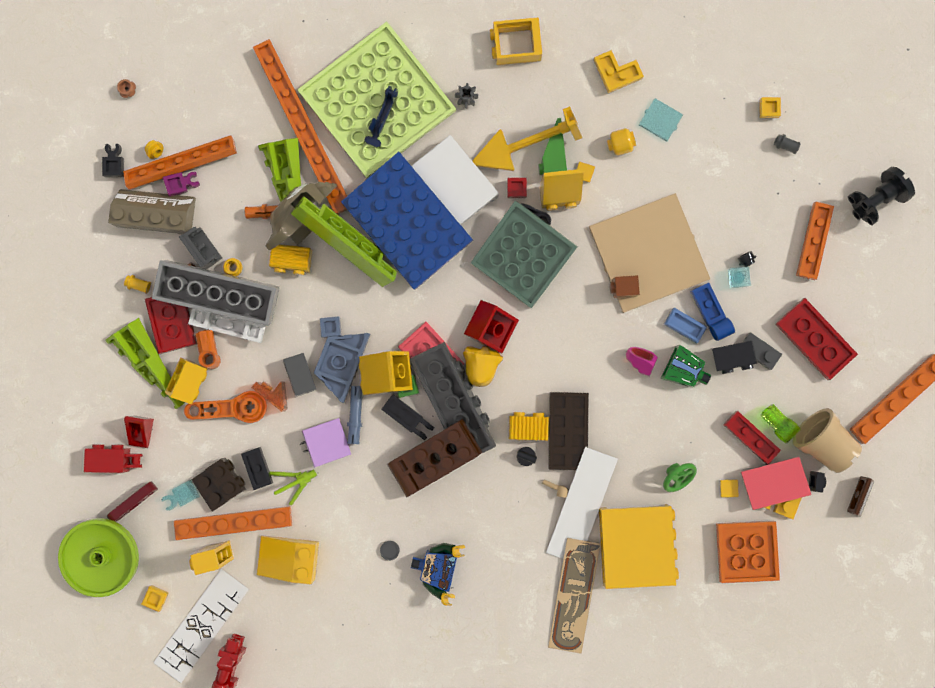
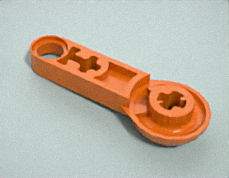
[184,391,267,423]

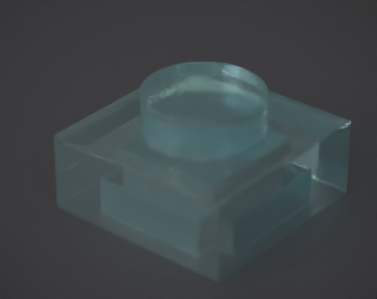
[728,267,751,288]

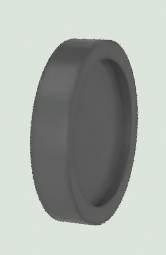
[380,540,400,561]

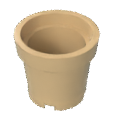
[793,408,862,473]

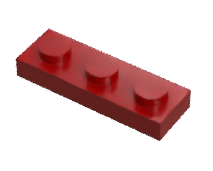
[723,411,781,464]

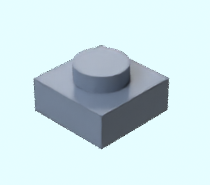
[320,316,342,338]

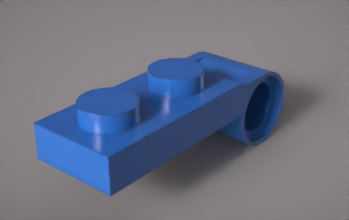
[690,283,735,341]

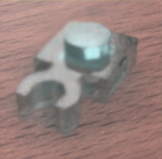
[161,480,200,510]

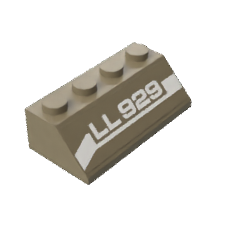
[108,189,196,234]

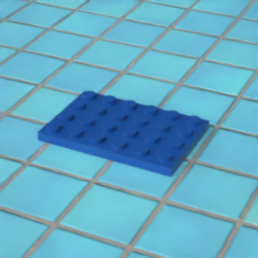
[341,151,473,290]

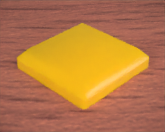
[577,162,595,183]
[720,479,739,497]

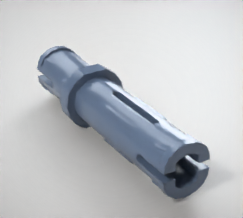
[347,386,362,444]

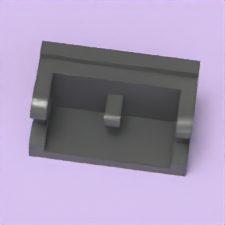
[179,227,222,269]
[283,353,316,397]

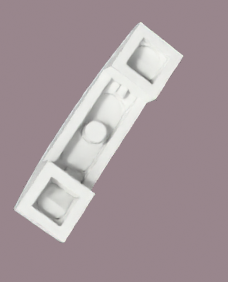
[188,308,266,343]

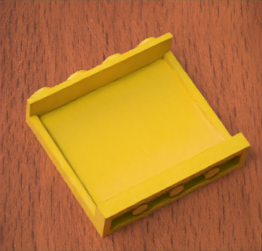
[599,504,679,589]

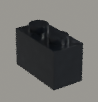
[712,341,757,374]

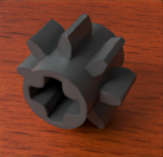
[455,83,478,109]

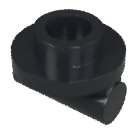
[516,447,537,466]

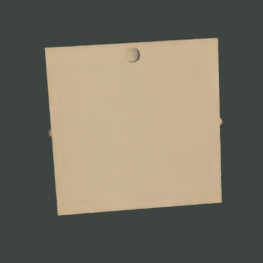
[589,193,710,313]

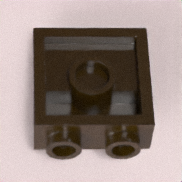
[191,458,246,512]

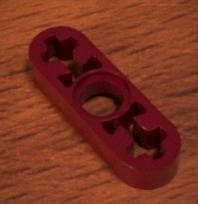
[106,481,158,522]

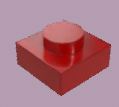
[507,178,527,198]

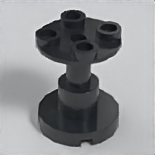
[848,167,915,226]

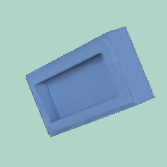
[664,308,707,344]

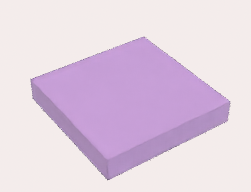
[302,418,351,468]

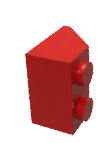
[464,300,519,354]

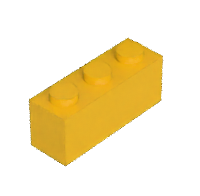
[189,540,234,575]

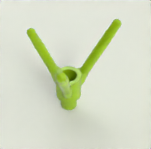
[270,469,317,505]

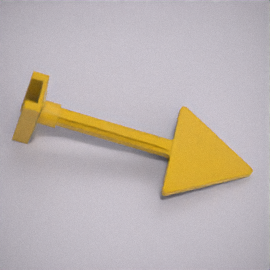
[472,106,582,171]

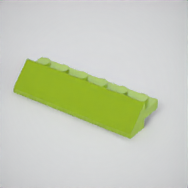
[291,196,397,287]

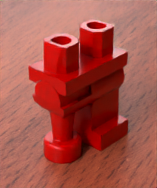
[211,634,247,688]

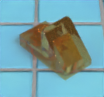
[251,381,288,412]

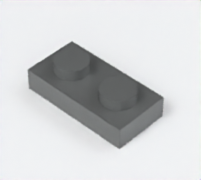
[742,332,782,370]

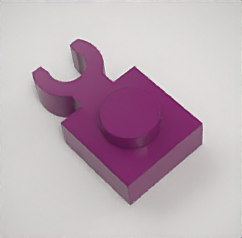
[163,172,200,197]

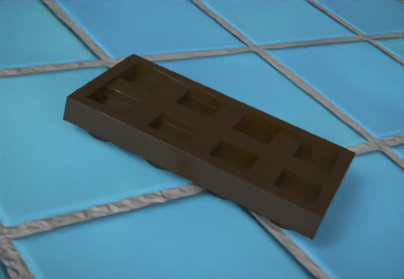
[548,392,589,470]

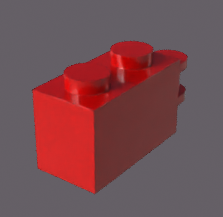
[84,444,143,473]

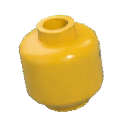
[607,128,636,155]

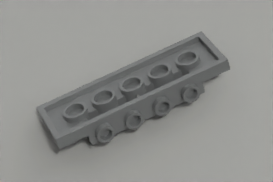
[410,342,496,453]

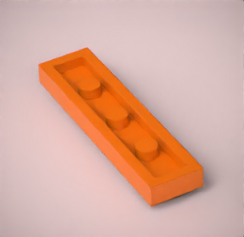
[796,202,834,280]

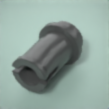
[774,134,801,154]

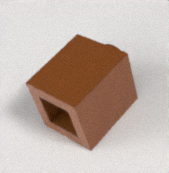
[610,275,640,298]

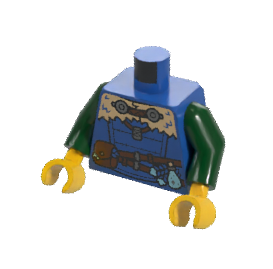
[411,543,465,606]

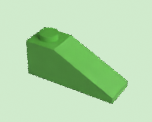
[538,118,567,175]

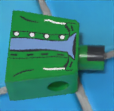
[661,345,711,387]

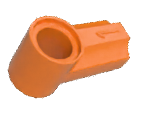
[195,330,221,369]

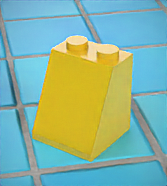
[359,351,413,395]

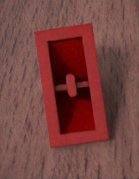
[124,416,154,448]

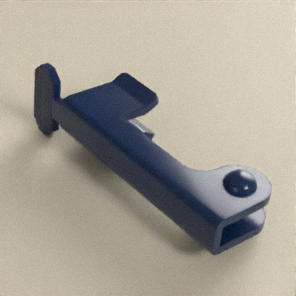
[365,86,398,148]

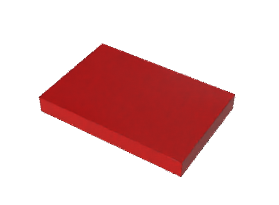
[145,297,197,354]

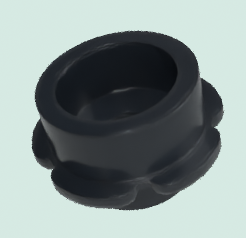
[738,251,757,267]

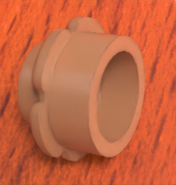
[117,79,136,98]

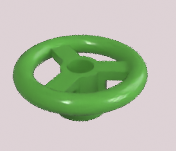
[663,463,697,492]

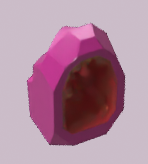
[626,347,658,377]

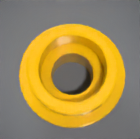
[145,140,164,159]
[223,258,243,277]

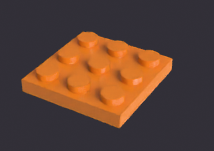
[716,521,780,583]

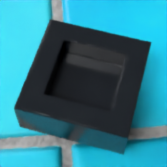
[809,471,826,493]

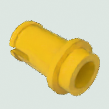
[124,275,151,294]

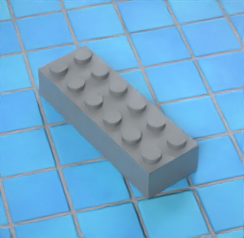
[152,260,280,326]

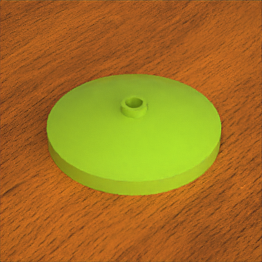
[58,518,139,597]

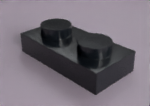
[241,447,273,490]

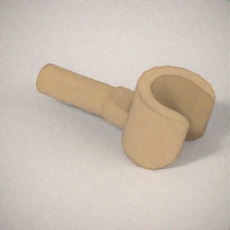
[542,479,568,498]

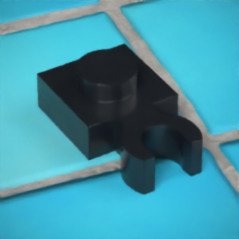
[102,144,124,177]

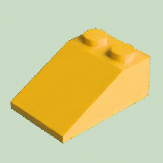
[539,169,584,211]
[257,536,319,584]

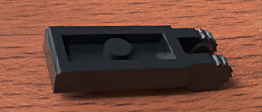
[381,394,435,440]

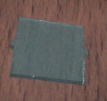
[639,98,683,142]

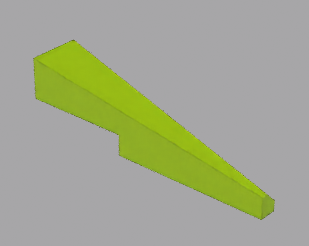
[258,138,301,202]
[105,318,185,409]

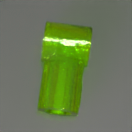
[760,404,801,444]

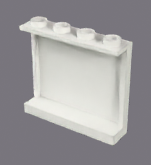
[412,135,499,225]

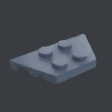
[314,333,371,403]

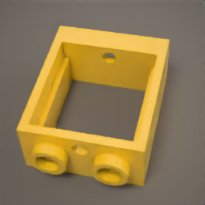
[490,17,542,65]

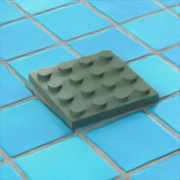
[471,201,578,308]

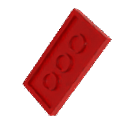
[775,298,858,380]

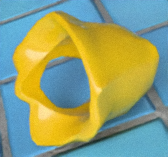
[463,346,503,387]

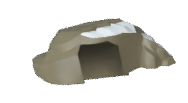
[265,182,337,250]

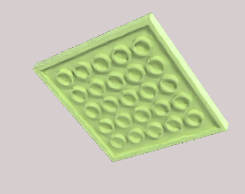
[297,22,456,179]

